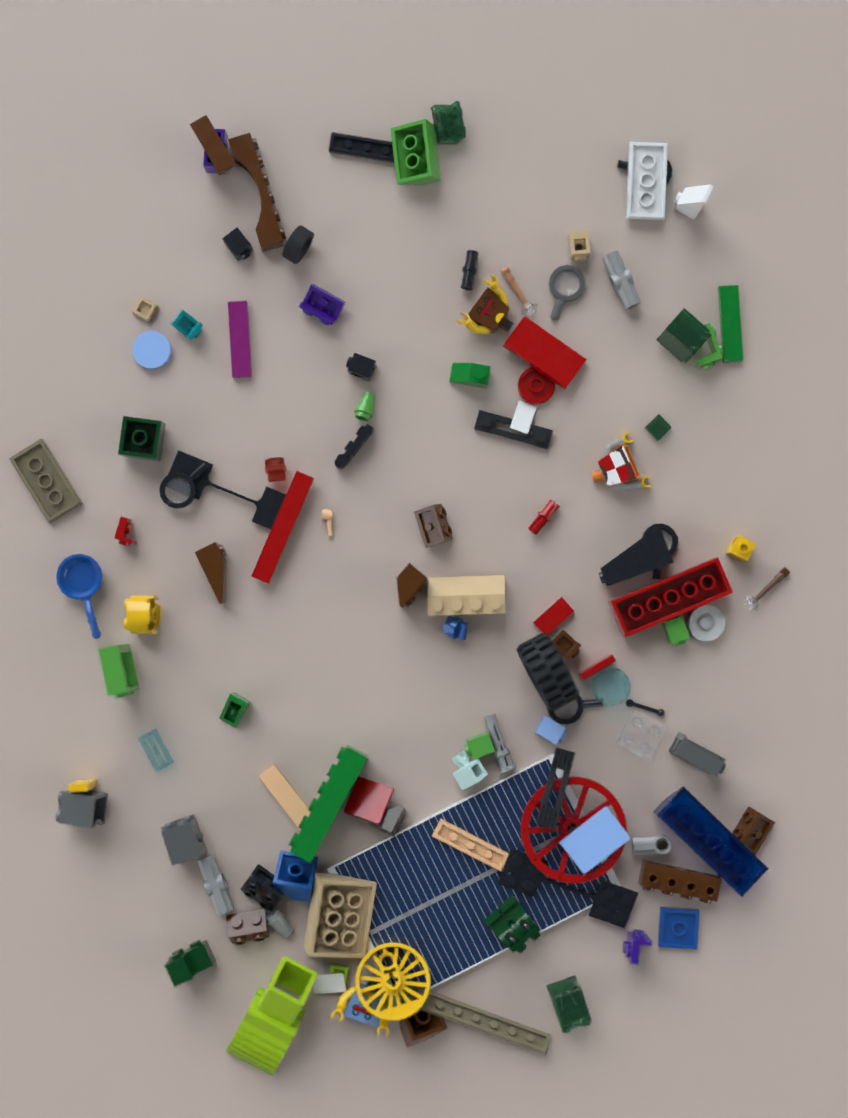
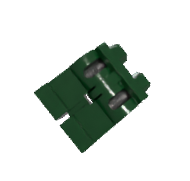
[483,895,541,953]

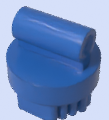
[442,616,469,640]

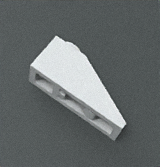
[674,185,714,220]

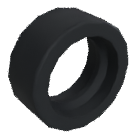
[282,225,314,264]

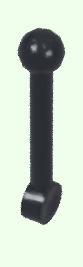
[626,699,665,717]

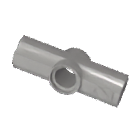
[602,251,641,310]
[197,854,234,915]

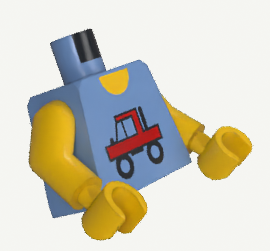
[330,976,389,1038]

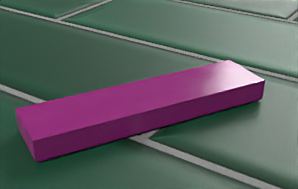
[228,301,252,378]

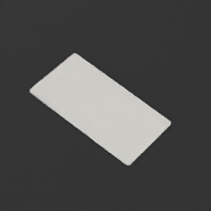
[510,400,537,434]
[313,973,346,994]

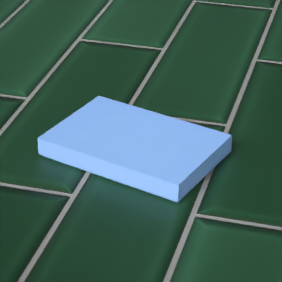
[560,806,631,874]

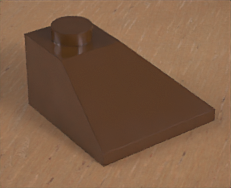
[399,991,447,1048]

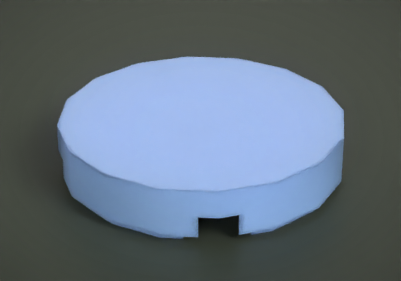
[133,331,171,369]

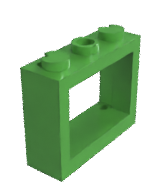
[98,644,139,699]

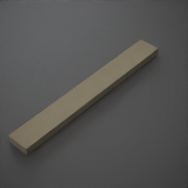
[400,985,551,1055]

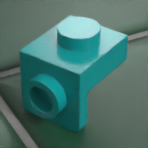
[170,309,203,340]

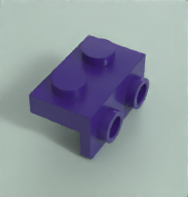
[299,284,346,325]
[623,929,652,965]

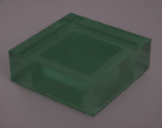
[644,414,672,441]

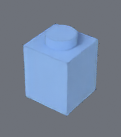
[535,715,566,745]

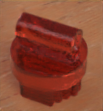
[265,457,287,482]

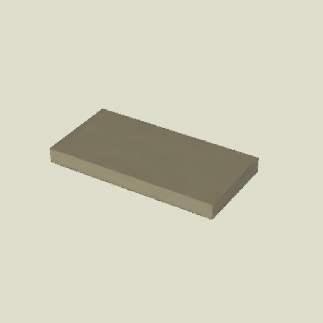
[9,438,83,523]

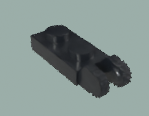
[334,424,374,470]

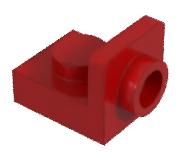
[114,517,137,547]

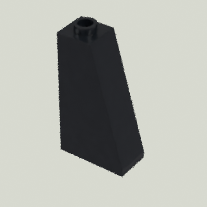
[598,526,673,586]

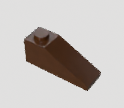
[195,542,227,604]

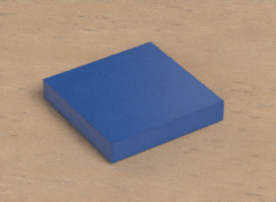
[658,907,700,949]

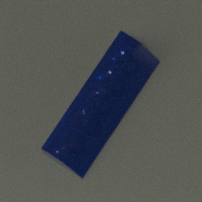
[653,786,769,897]

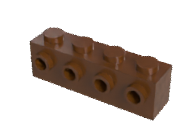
[638,860,722,904]

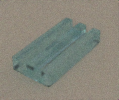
[138,729,174,772]

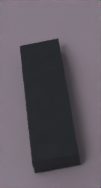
[329,132,395,163]

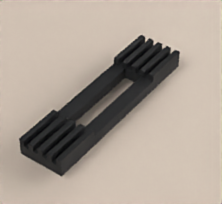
[474,410,553,449]
[536,747,575,829]

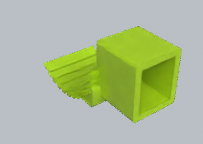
[226,956,317,1076]

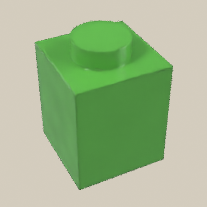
[662,616,690,646]
[464,732,495,760]

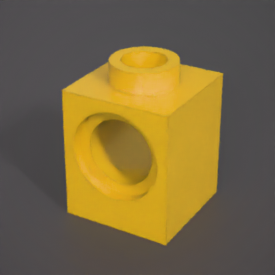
[726,535,756,562]

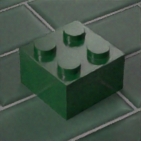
[118,416,166,462]

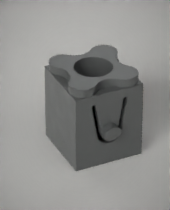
[56,790,108,828]
[161,814,206,865]

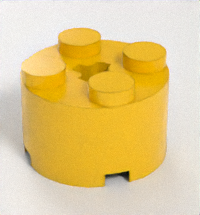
[123,595,161,634]

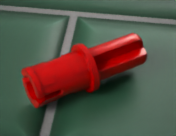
[528,499,560,535]

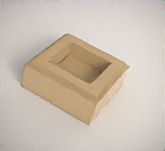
[132,296,158,322]

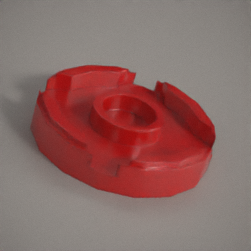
[517,367,555,405]

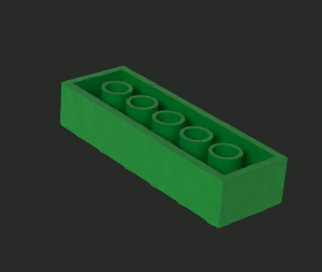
[289,744,368,863]

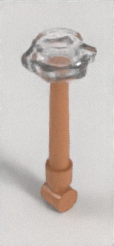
[500,266,538,317]

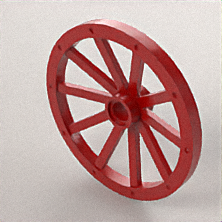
[521,776,627,883]

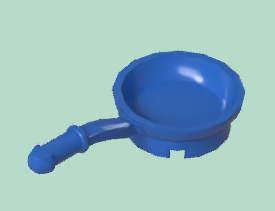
[56,554,102,639]

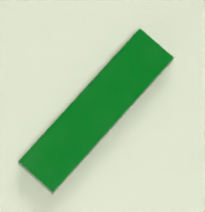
[718,285,743,363]

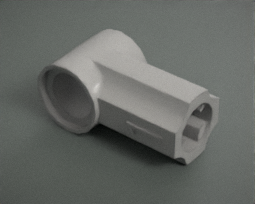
[632,834,672,855]

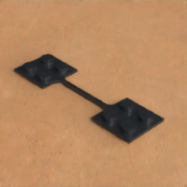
[167,450,286,529]
[498,848,638,928]

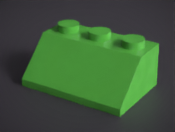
[391,119,441,185]

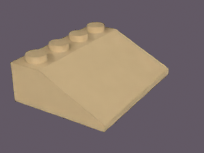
[304,873,377,958]

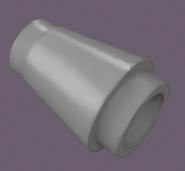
[266,908,293,938]

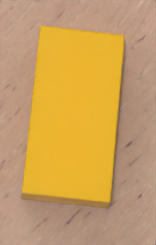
[68,779,97,792]

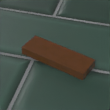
[190,115,236,176]

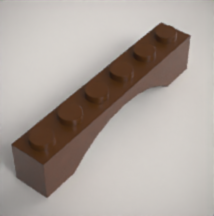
[228,133,286,252]

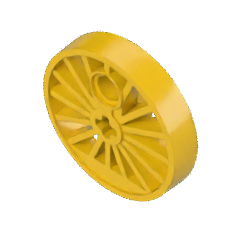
[355,943,430,1021]

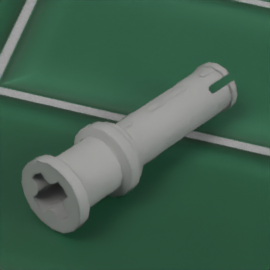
[484,714,516,773]

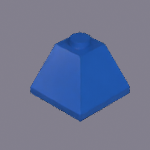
[272,850,318,903]

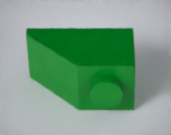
[449,363,491,389]

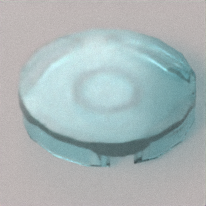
[592,667,630,706]

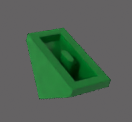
[219,692,251,728]

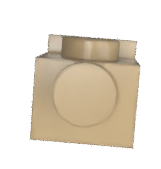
[567,230,591,262]

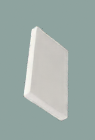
[626,142,668,220]

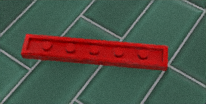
[251,470,314,584]

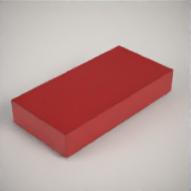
[533,597,574,635]
[577,654,616,680]

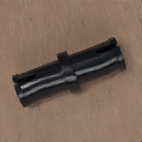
[460,250,479,291]

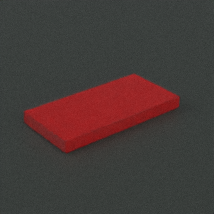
[503,316,587,390]

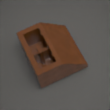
[397,563,428,608]

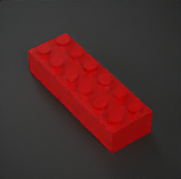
[608,557,733,637]

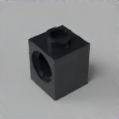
[222,227,253,261]
[346,353,376,382]

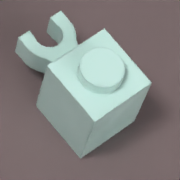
[451,750,488,790]

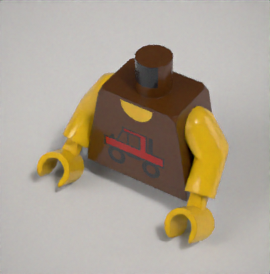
[456,274,514,334]

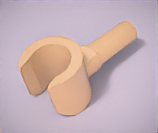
[321,509,333,536]

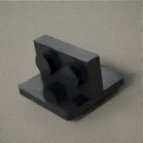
[241,864,284,911]

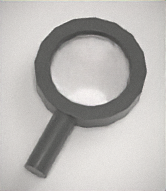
[549,265,585,320]

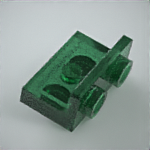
[431,101,466,145]

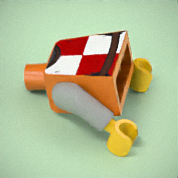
[592,432,651,491]

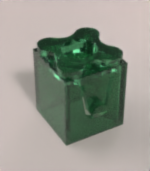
[656,308,711,363]
[546,975,592,1033]

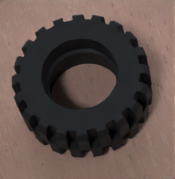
[517,633,580,711]

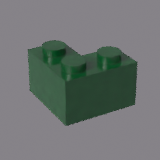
[165,940,216,987]

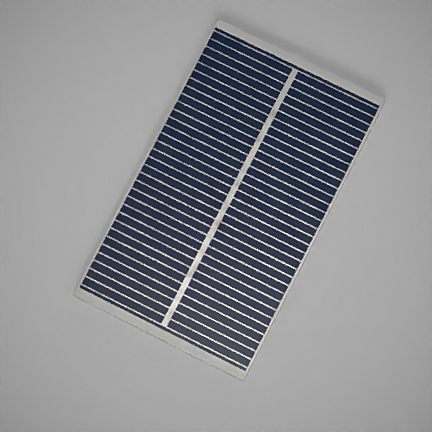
[327,753,621,1006]

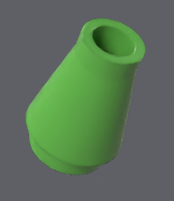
[354,392,375,421]

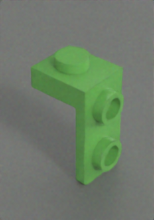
[695,322,724,370]

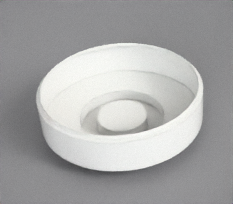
[687,605,725,641]

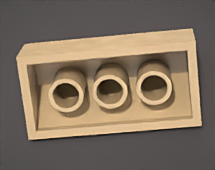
[427,575,506,616]

